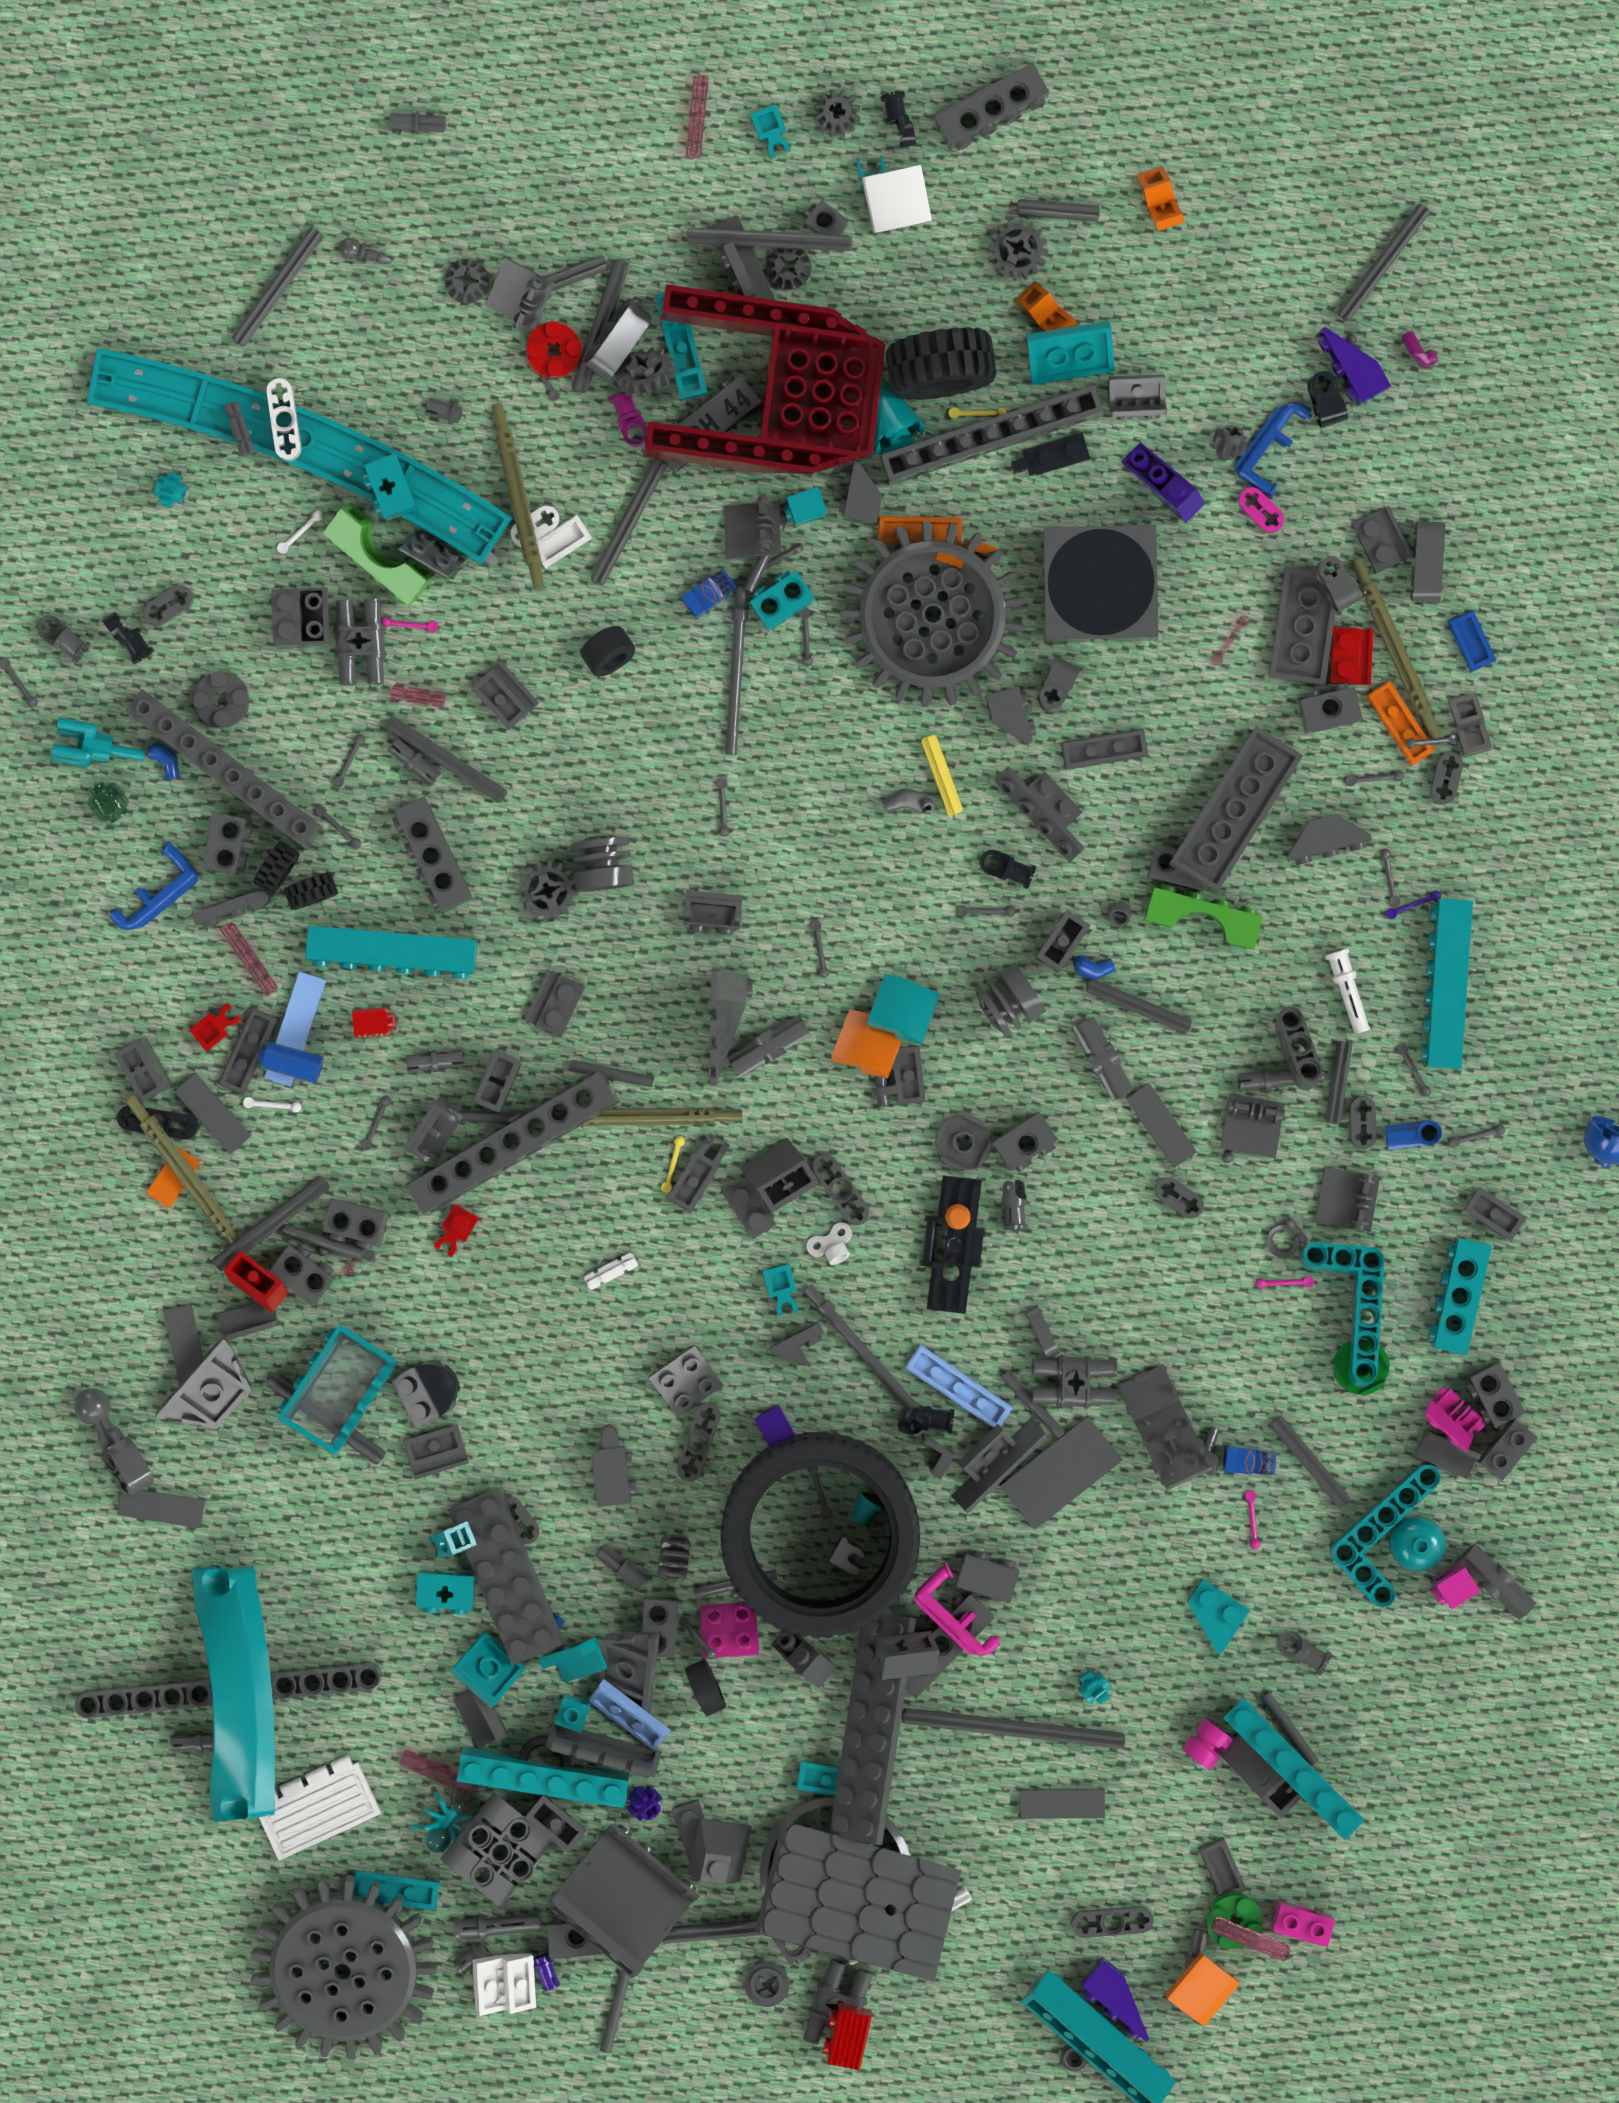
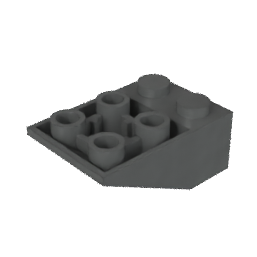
[1218,1734,1302,1818]

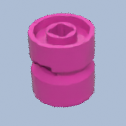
[1181,1717,1234,1770]

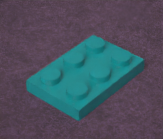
[1026,321,1115,385]

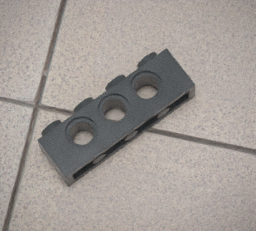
[934,63,1049,151]
[392,796,474,913]
[906,1592,995,1698]

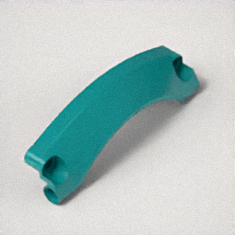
[191,1565,275,1822]

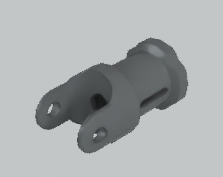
[1002,1180,1028,1230]

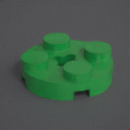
[1333,1339,1390,1395]
[1206,1891,1263,1949]

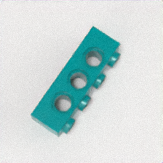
[1428,1238,1492,1355]

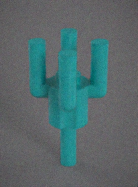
[51,717,145,767]

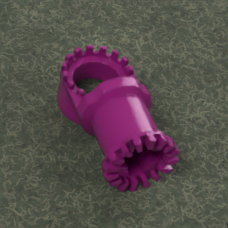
[609,391,647,447]

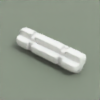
[584,1252,638,1290]

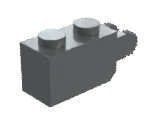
[592,1425,636,1507]

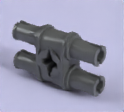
[333,598,387,686]
[1031,1355,1118,1409]
[803,1958,873,2045]

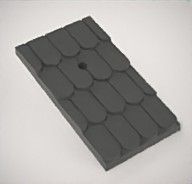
[754,1822,962,1982]

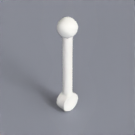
[277,510,323,554]
[243,1097,302,1113]

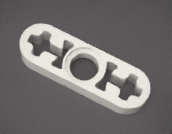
[267,378,302,461]

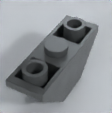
[1287,814,1372,865]

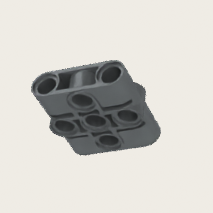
[440,1792,553,1907]

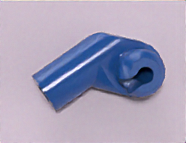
[147,743,180,780]

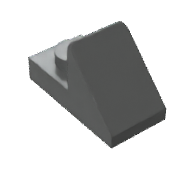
[769,1322,824,1366]

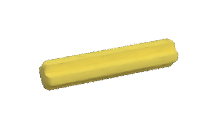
[921,735,963,816]

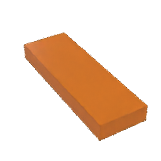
[878,516,962,545]
[1366,680,1435,766]

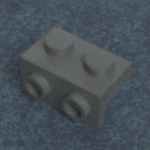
[1109,374,1167,420]

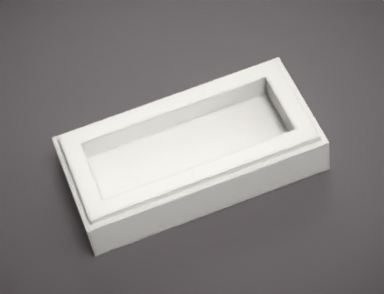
[537,515,592,569]

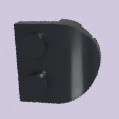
[390,1360,460,1429]

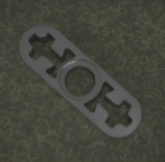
[813,1154,870,1225]
[677,1402,721,1482]
[1072,1906,1154,1938]

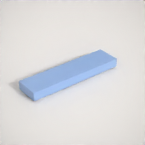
[264,972,327,1087]
[905,1344,1013,1428]

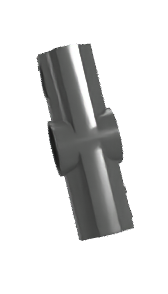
[728,1015,811,1078]
[1072,1016,1134,1102]
[1458,1543,1536,1620]

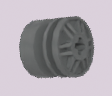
[571,835,634,892]
[974,963,1046,1037]

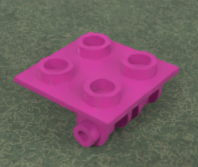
[1425,1386,1485,1452]
[700,1602,759,1659]

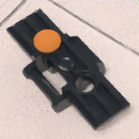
[919,1175,987,1314]

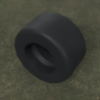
[581,626,635,677]

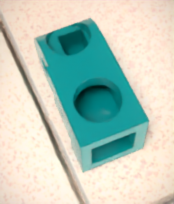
[429,1521,477,1558]

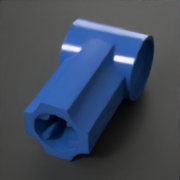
[1385,1120,1442,1150]

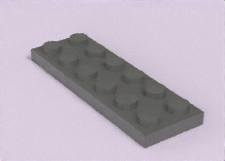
[1169,726,1303,894]
[448,1487,565,1666]

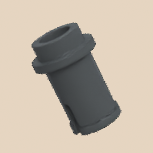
[425,397,463,424]
[453,1941,490,1975]

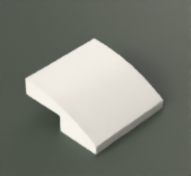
[862,165,932,233]
[473,1954,536,2016]

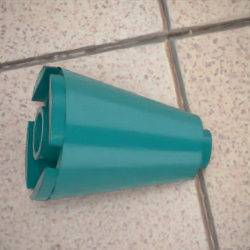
[873,377,926,455]

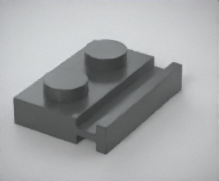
[1352,506,1413,574]
[471,661,539,730]
[524,969,585,1037]
[403,1424,469,1480]

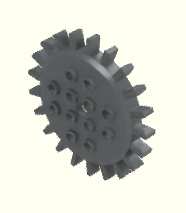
[840,521,1025,707]
[250,1875,438,2059]

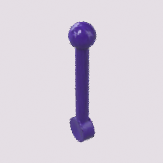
[1386,890,1441,919]

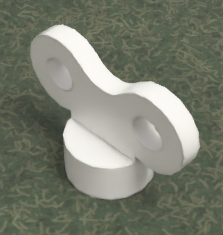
[806,1222,852,1265]

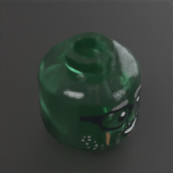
[87,781,129,824]

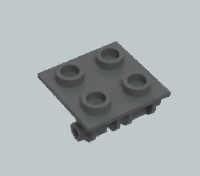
[485,257,555,331]
[724,496,781,559]
[399,531,466,580]
[1220,1093,1285,1158]
[1315,1167,1380,1232]
[648,1345,724,1418]

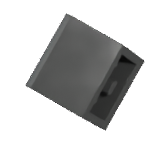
[271,587,330,649]
[740,1138,819,1215]

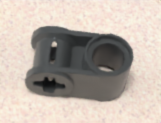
[1315,557,1362,613]
[1039,657,1081,713]

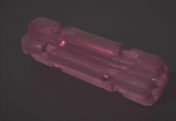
[391,685,446,707]

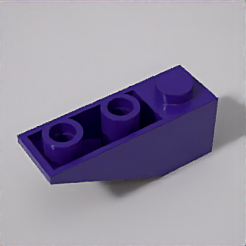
[1317,327,1391,406]
[1121,442,1205,523]
[1081,1956,1149,2042]

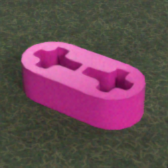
[1238,487,1284,533]

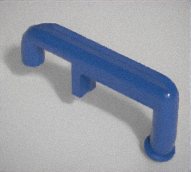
[1235,402,1312,499]
[109,841,198,930]

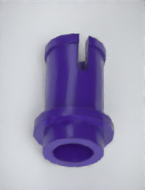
[533,1953,561,1991]

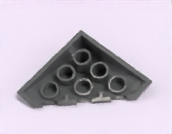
[710,970,753,1086]

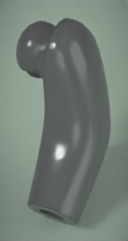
[881,788,936,814]

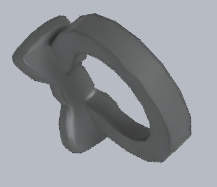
[1267,1217,1308,1258]

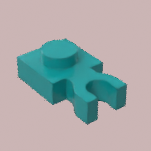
[750,104,791,159]
[763,1264,799,1316]

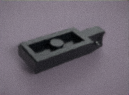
[1011,432,1090,476]

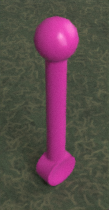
[381,617,438,633]
[1255,1276,1314,1289]
[1245,1491,1260,1549]

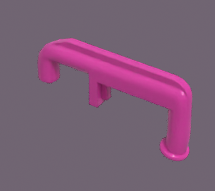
[914,1562,1000,1656]

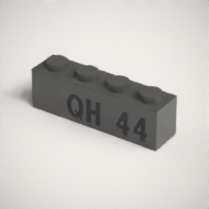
[662,375,762,474]

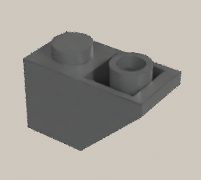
[839,462,882,526]
[985,687,1036,744]
[771,1629,837,1688]

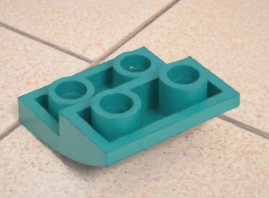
[867,973,940,1045]

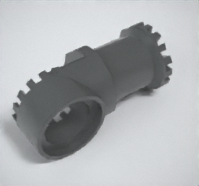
[37,615,91,663]
[1276,1631,1332,1675]

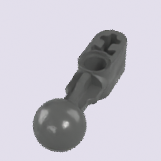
[74,1388,154,1497]

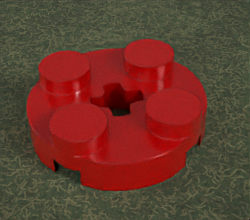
[525,321,582,379]

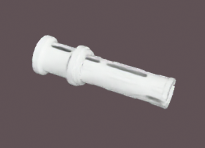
[1324,948,1370,1034]

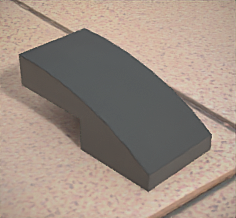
[1449,693,1492,758]

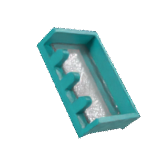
[277,1324,397,1458]

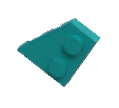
[1187,1579,1250,1655]

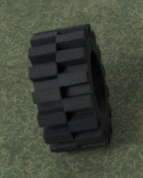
[253,841,300,895]
[284,872,339,911]

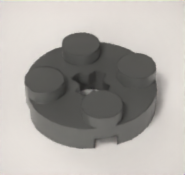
[192,671,250,728]
[936,1115,992,1171]

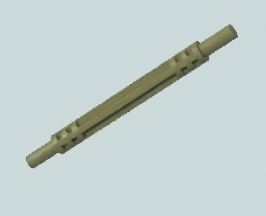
[491,403,545,591]
[1351,558,1442,739]
[125,1094,250,1255]
[554,1108,742,1126]

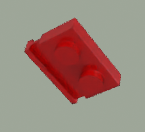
[1330,627,1374,685]

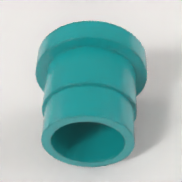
[850,1491,884,1526]

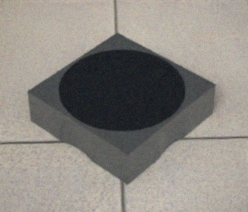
[1044,525,1158,643]

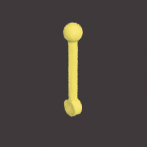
[948,407,1007,419]
[661,1136,685,1193]

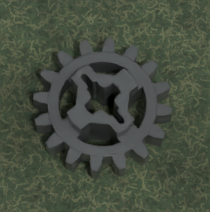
[987,219,1048,281]
[614,347,676,397]
[518,861,579,922]

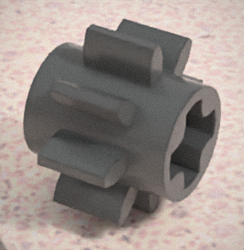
[1212,425,1248,460]

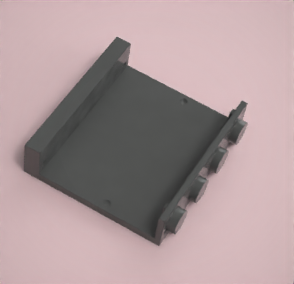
[546,1823,700,1978]

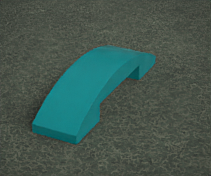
[654,292,708,401]

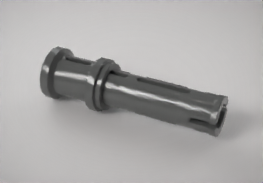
[455,1913,541,1943]

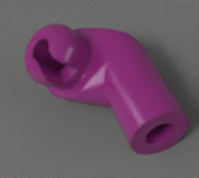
[1401,331,1438,368]

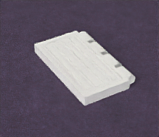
[259,1754,382,1861]

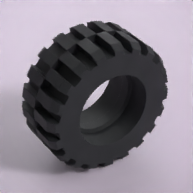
[885,327,997,400]

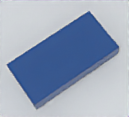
[1447,610,1497,673]

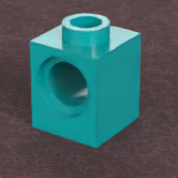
[783,487,827,527]
[554,1694,591,1733]

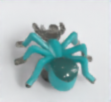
[408,1785,478,1853]

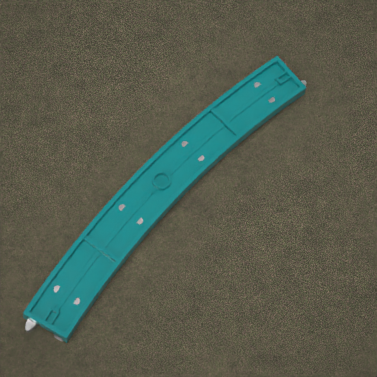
[86,348,513,566]

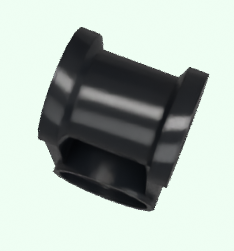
[1307,371,1348,428]

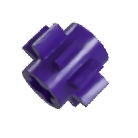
[626,1785,663,1821]

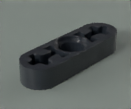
[117,1106,199,1139]

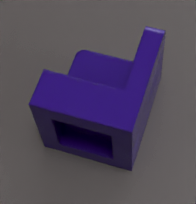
[754,1405,795,1447]

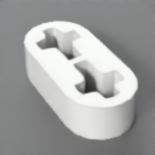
[511,506,560,547]

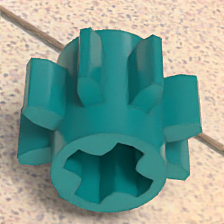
[153,471,187,508]
[1077,1670,1112,1705]

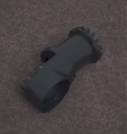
[880,91,916,148]
[102,612,155,664]
[979,850,1036,889]
[898,1406,955,1435]

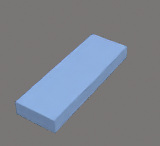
[588,1679,671,1751]

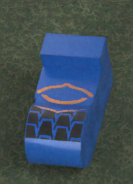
[681,569,737,619]
[1222,1445,1277,1475]

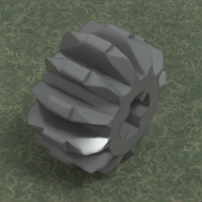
[814,89,861,137]
[658,1534,690,1582]

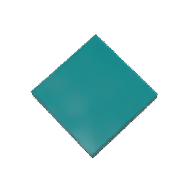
[450,1631,526,1709]

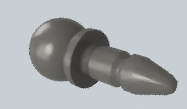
[339,237,393,264]

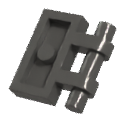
[873,1046,926,1107]

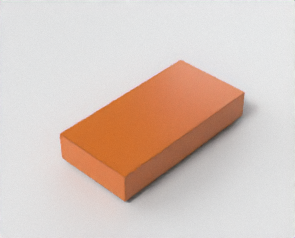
[146,1146,201,1208]

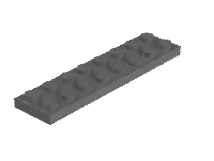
[829,1614,916,1845]

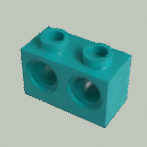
[750,571,815,632]

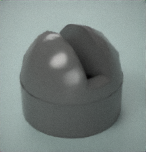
[1108,901,1131,926]

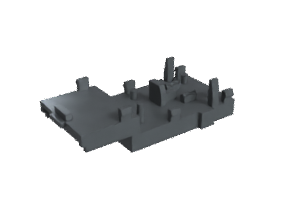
[1117,1364,1213,1491]

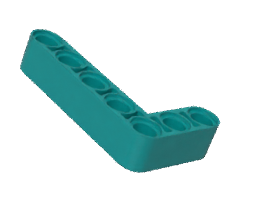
[1300,1242,1385,1387]
[1330,1463,1441,1608]

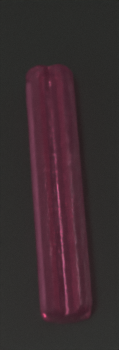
[686,75,709,158]
[221,922,278,996]
[400,1750,479,1798]
[1211,1917,1291,1961]

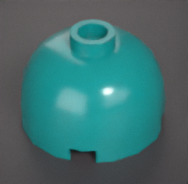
[1389,1515,1446,1572]

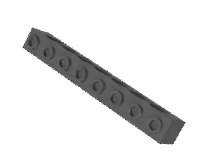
[880,385,1103,486]
[125,689,324,849]
[407,1070,620,1215]

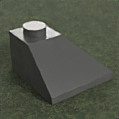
[687,1818,752,1885]

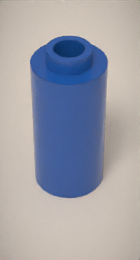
[258,1041,324,1084]

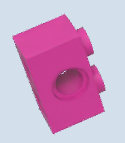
[1429,1563,1481,1609]
[1270,1899,1335,1947]

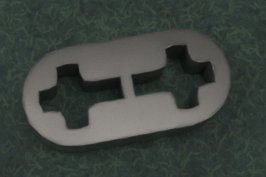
[144,585,194,626]
[1430,752,1463,805]
[1349,1096,1376,1149]
[1155,1177,1204,1218]
[1024,1305,1060,1359]
[505,1496,540,1544]

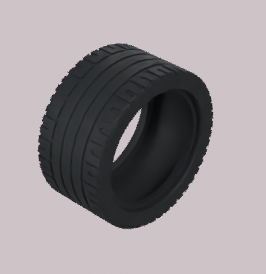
[720,1432,920,1638]

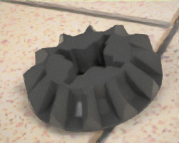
[766,248,811,290]
[444,258,489,304]
[744,1961,789,2007]

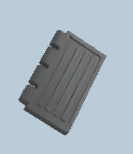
[546,1721,662,1778]

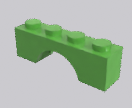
[323,503,436,606]
[1144,884,1263,950]

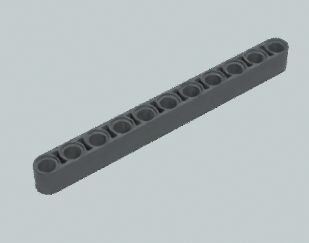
[74,1662,383,1718]

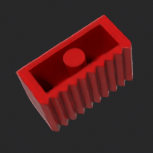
[352,1007,397,1039]
[224,1251,288,1312]
[822,2003,872,2071]

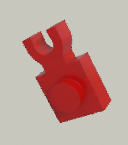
[189,1003,243,1052]
[434,1204,479,1257]

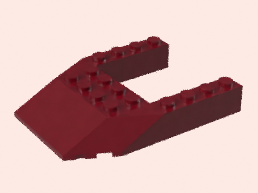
[643,284,886,474]

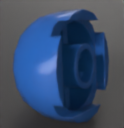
[1584,1116,1619,1167]

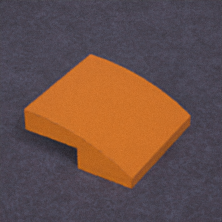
[831,1009,902,1078]
[1165,1952,1240,2026]

